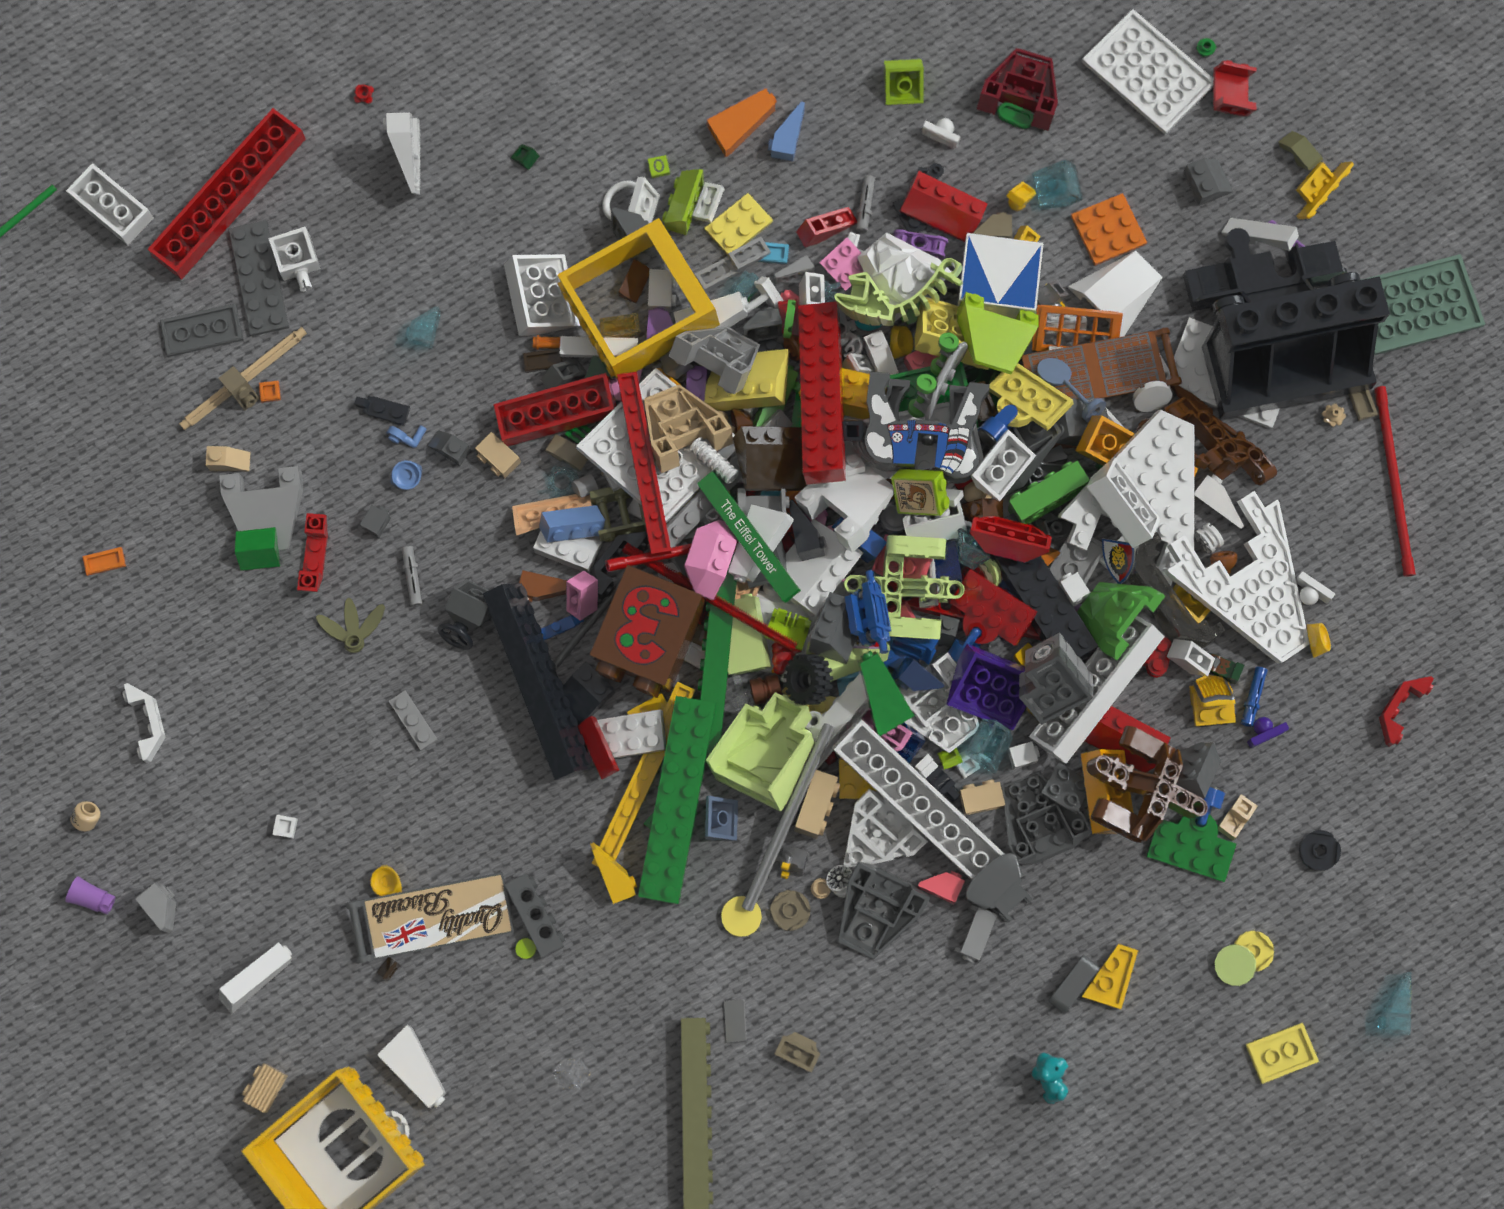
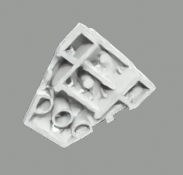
[857,233,951,322]
[899,653,981,753]

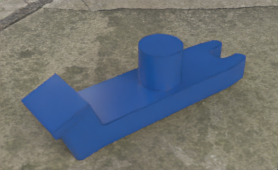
[541,615,584,640]

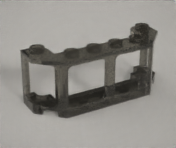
[1128,531,1226,649]

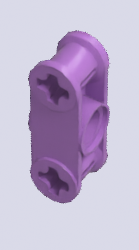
[893,229,948,260]

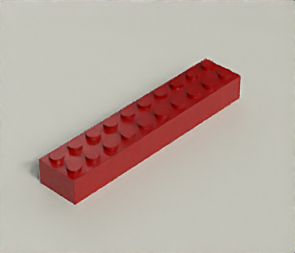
[147,108,306,280]
[798,302,846,485]

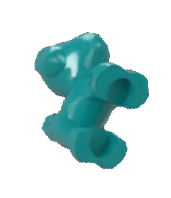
[1032,1053,1068,1104]

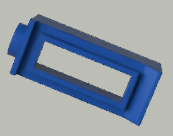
[888,637,939,665]

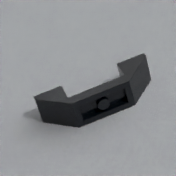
[594,531,649,600]

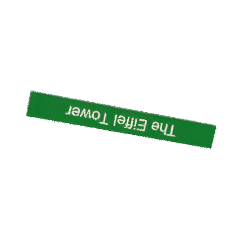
[697,471,801,603]

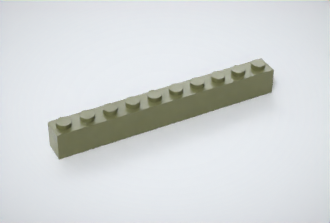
[681,1018,713,1209]

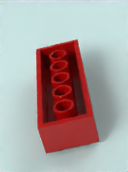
[493,373,617,446]

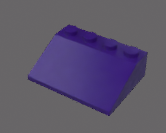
[946,644,1026,730]

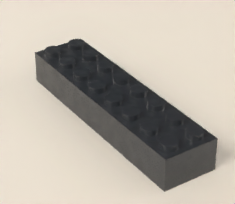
[987,513,1098,660]

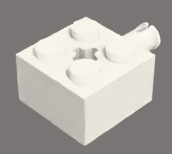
[269,226,321,292]

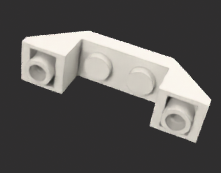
[123,683,166,763]

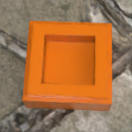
[259,381,281,403]

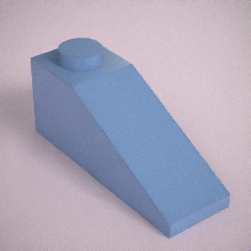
[768,102,805,161]

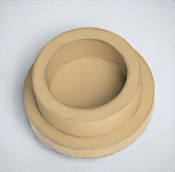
[811,878,831,899]

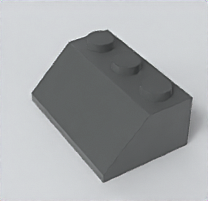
[808,592,858,664]

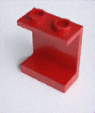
[1213,60,1256,116]

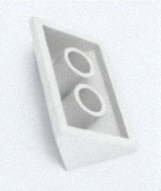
[970,430,1036,501]

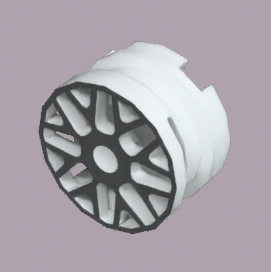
[1194,523,1224,554]

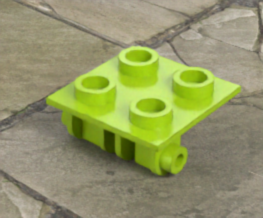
[764,608,812,650]

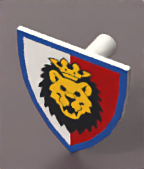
[1102,538,1136,584]

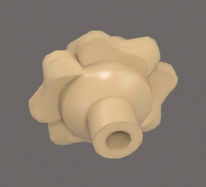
[1322,404,1346,427]

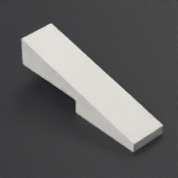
[1221,218,1299,251]

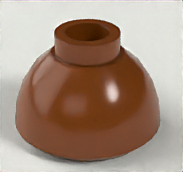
[784,335,800,361]
[1210,551,1238,574]

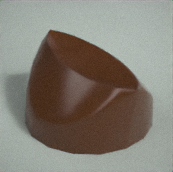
[731,409,753,434]

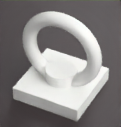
[602,177,660,223]

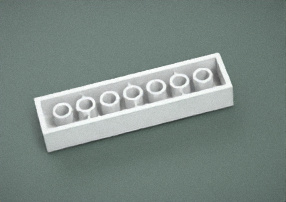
[1029,616,1164,764]

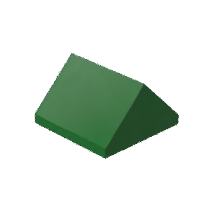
[235,527,280,571]

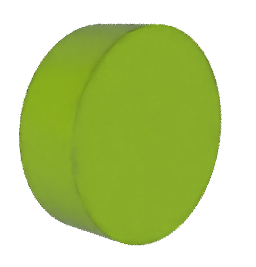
[516,938,536,959]

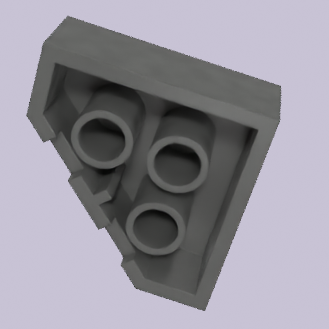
[1147,742,1221,801]

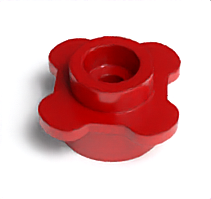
[354,84,374,104]

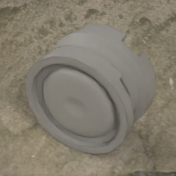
[881,505,908,535]

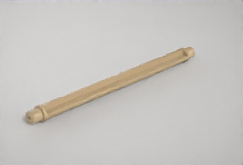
[179,327,307,430]

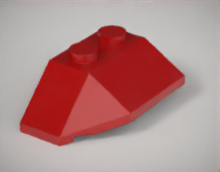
[970,516,1052,563]

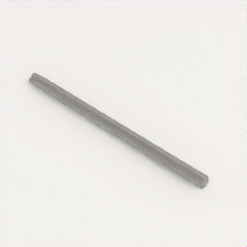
[742,723,834,911]

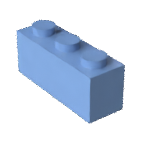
[539,505,605,543]

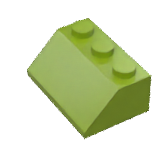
[662,169,704,235]

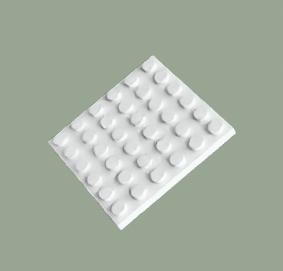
[576,368,736,523]

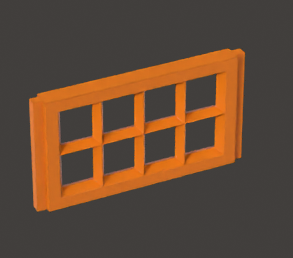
[1032,305,1123,352]

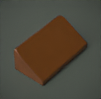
[618,259,650,304]

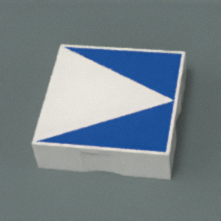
[957,233,1043,319]

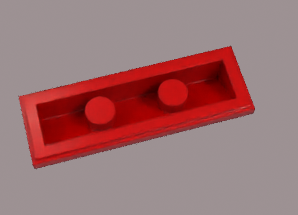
[578,716,620,780]

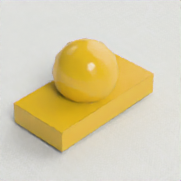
[1006,182,1037,211]

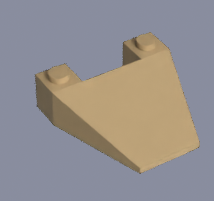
[644,384,733,473]

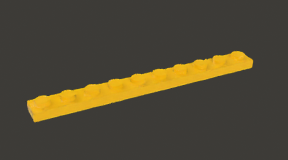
[591,682,696,867]

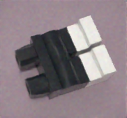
[914,754,961,803]

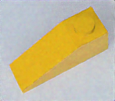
[590,842,637,904]

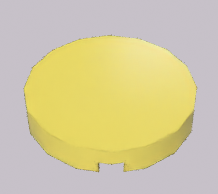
[721,896,762,937]
[1234,931,1274,972]

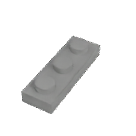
[389,690,438,751]

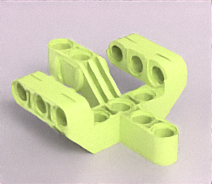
[843,535,964,640]

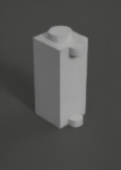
[954,905,997,963]

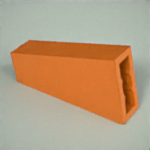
[707,88,777,157]

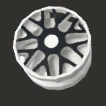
[826,865,852,898]

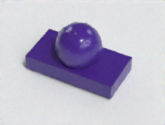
[1247,717,1289,748]

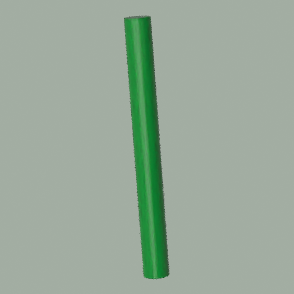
[0,184,57,238]

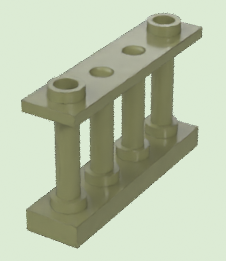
[589,487,676,542]

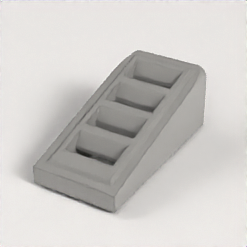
[774,255,815,284]

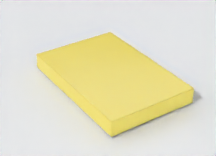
[1245,1023,1319,1084]

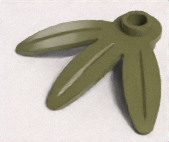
[316,598,385,653]

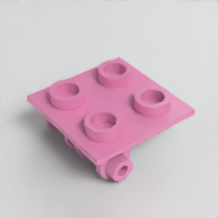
[819,238,863,291]

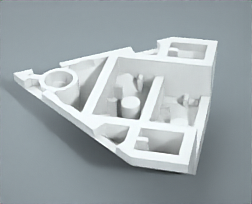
[843,789,928,870]

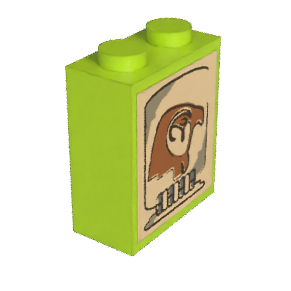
[891,469,950,516]

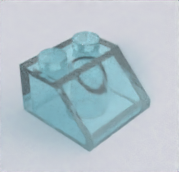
[1032,159,1083,209]

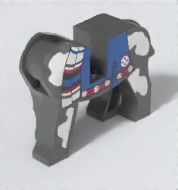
[845,372,990,484]

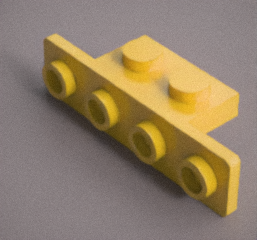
[1296,161,1354,220]

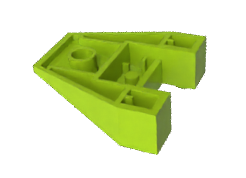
[957,292,1038,374]

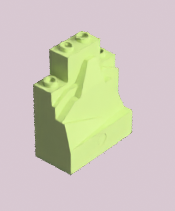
[706,692,815,812]

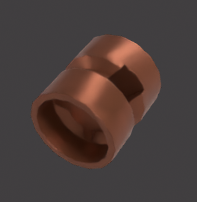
[749,674,782,705]

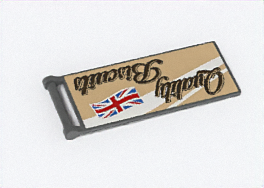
[346,872,514,963]

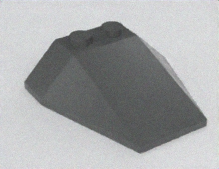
[838,861,930,959]

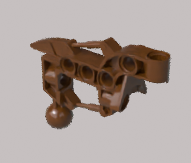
[1136,385,1277,485]

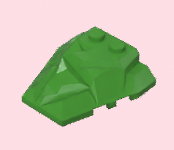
[1077,582,1165,661]

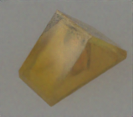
[600,313,640,338]

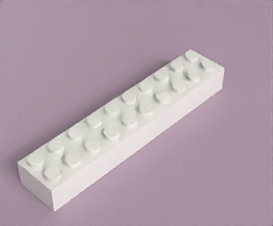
[831,718,1004,880]

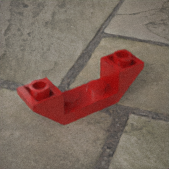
[297,513,328,592]
[1379,676,1434,747]

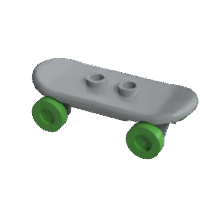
[908,333,968,420]

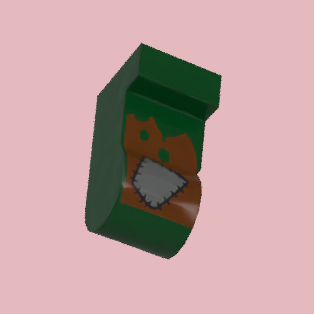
[1209,653,1245,684]

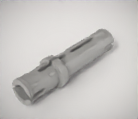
[856,175,875,233]
[401,546,423,607]

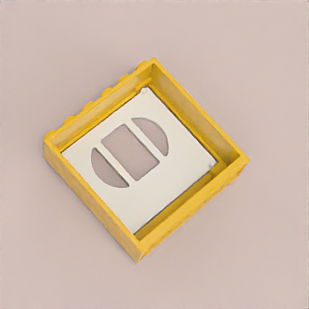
[242,1067,425,1209]

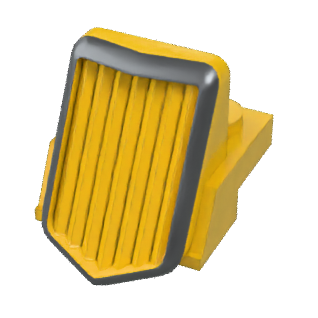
[1189,675,1236,726]

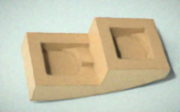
[1218,794,1257,841]

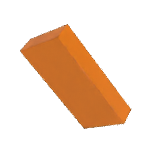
[82,547,126,576]

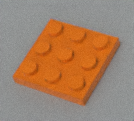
[1071,193,1147,266]

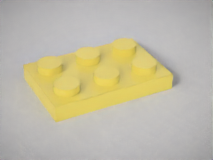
[705,193,773,255]

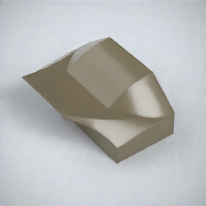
[774,1032,820,1073]

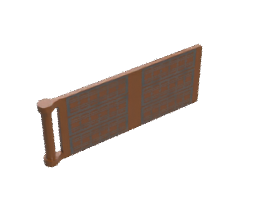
[1022,327,1182,399]

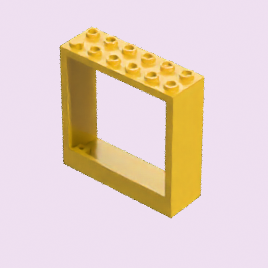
[557,218,720,379]

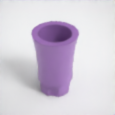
[65,876,116,914]

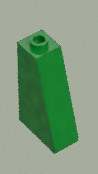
[858,651,915,736]

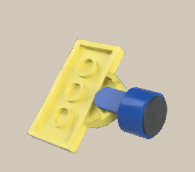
[977,364,1074,449]

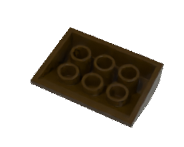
[733,426,807,491]

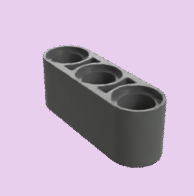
[1048,954,1100,1014]

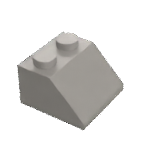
[135,883,176,933]

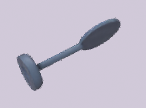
[1037,358,1106,422]

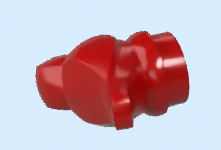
[771,642,802,675]

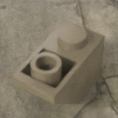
[218,366,260,411]

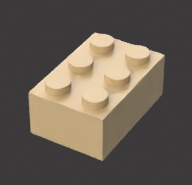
[794,770,840,839]

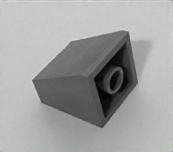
[1056,398,1108,446]

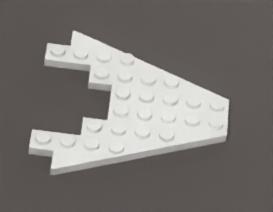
[1058,410,1194,587]
[1164,491,1310,664]

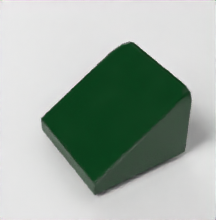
[511,144,540,170]

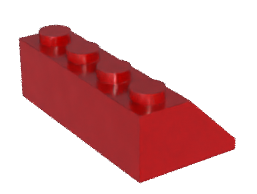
[899,171,988,242]
[1084,706,1171,773]

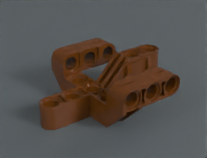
[1086,726,1208,843]

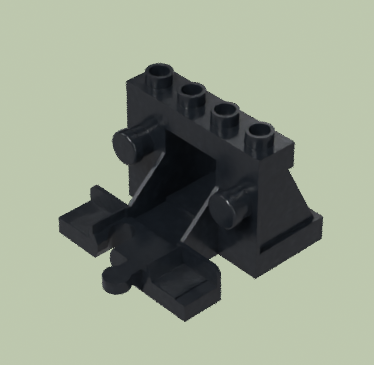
[1183,228,1390,420]

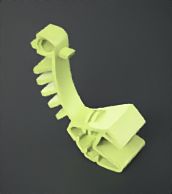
[834,258,963,326]

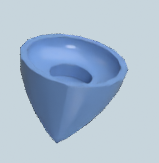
[390,460,422,490]

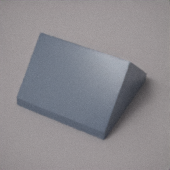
[705,796,738,841]

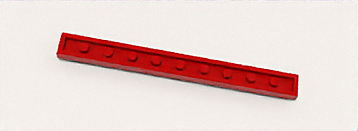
[617,371,671,557]

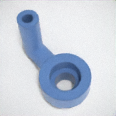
[386,425,427,448]

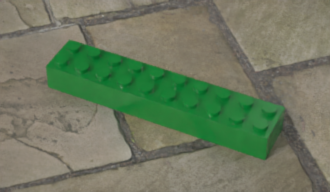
[638,696,717,904]

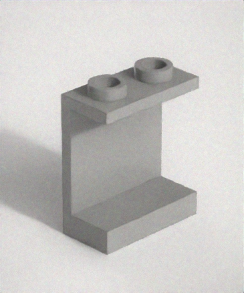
[736,488,790,516]

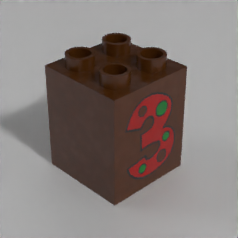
[590,565,706,698]

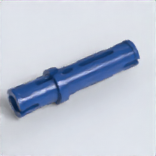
[1241,666,1268,727]

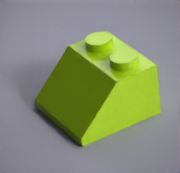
[884,59,924,105]

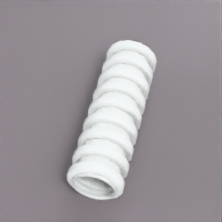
[690,437,739,484]

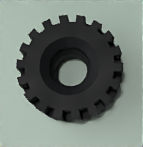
[783,654,833,705]

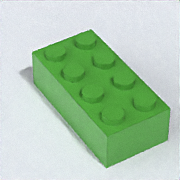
[1008,461,1090,525]

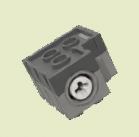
[1019,633,1093,725]

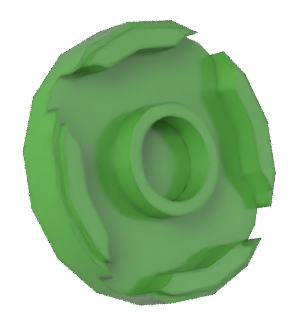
[783,299,796,338]

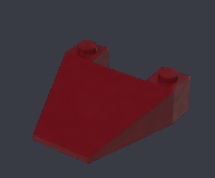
[977,48,1058,131]

